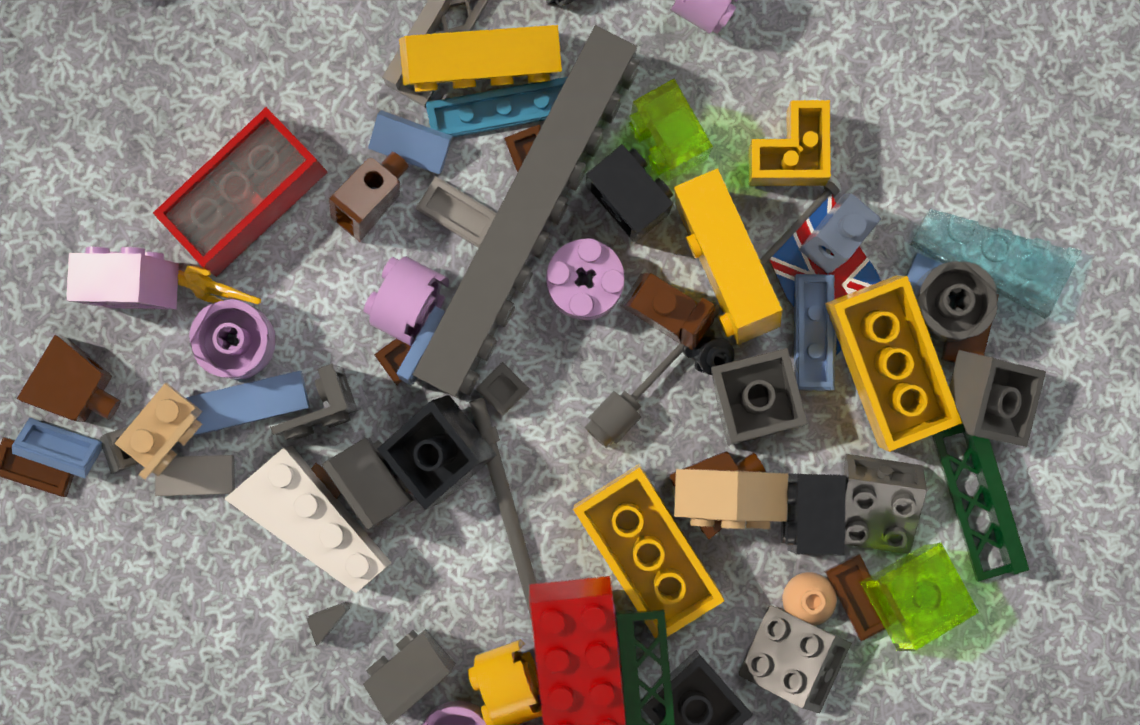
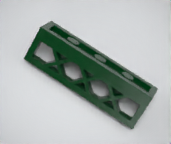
[932,424,1030,582]
[616,609,675,725]

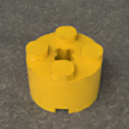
[468,639,542,725]

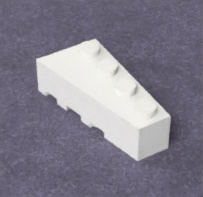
[225,446,392,593]

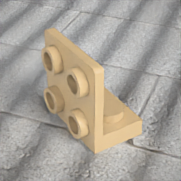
[114,382,203,480]

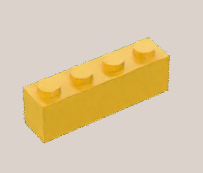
[399,25,562,92]

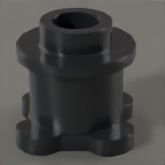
[683,328,735,375]

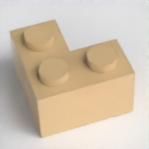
[674,469,788,529]

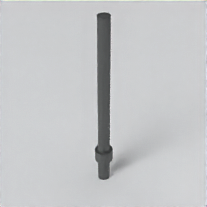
[469,398,537,621]

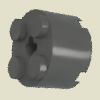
[913,261,998,343]

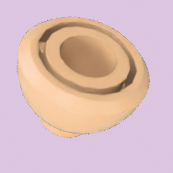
[782,572,837,626]

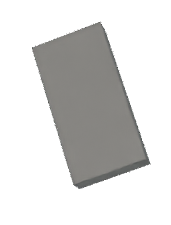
[415,176,497,248]
[155,455,235,496]

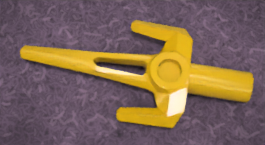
[178,266,261,304]

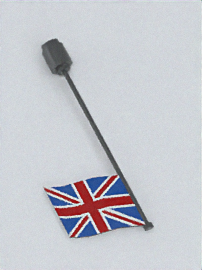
[584,181,881,448]

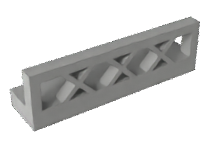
[382,0,489,107]

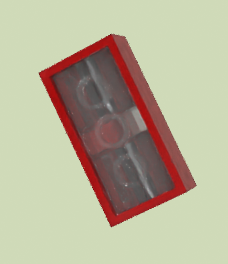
[153,107,328,277]

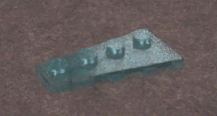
[910,208,1082,319]

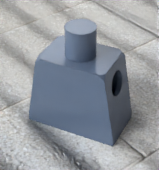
[798,193,881,274]

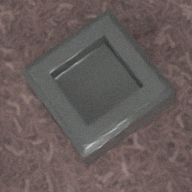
[476,362,530,416]

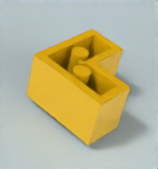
[749,100,831,186]

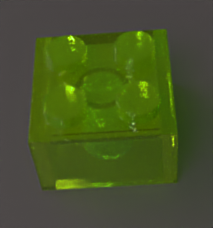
[628,78,713,182]
[860,543,979,651]

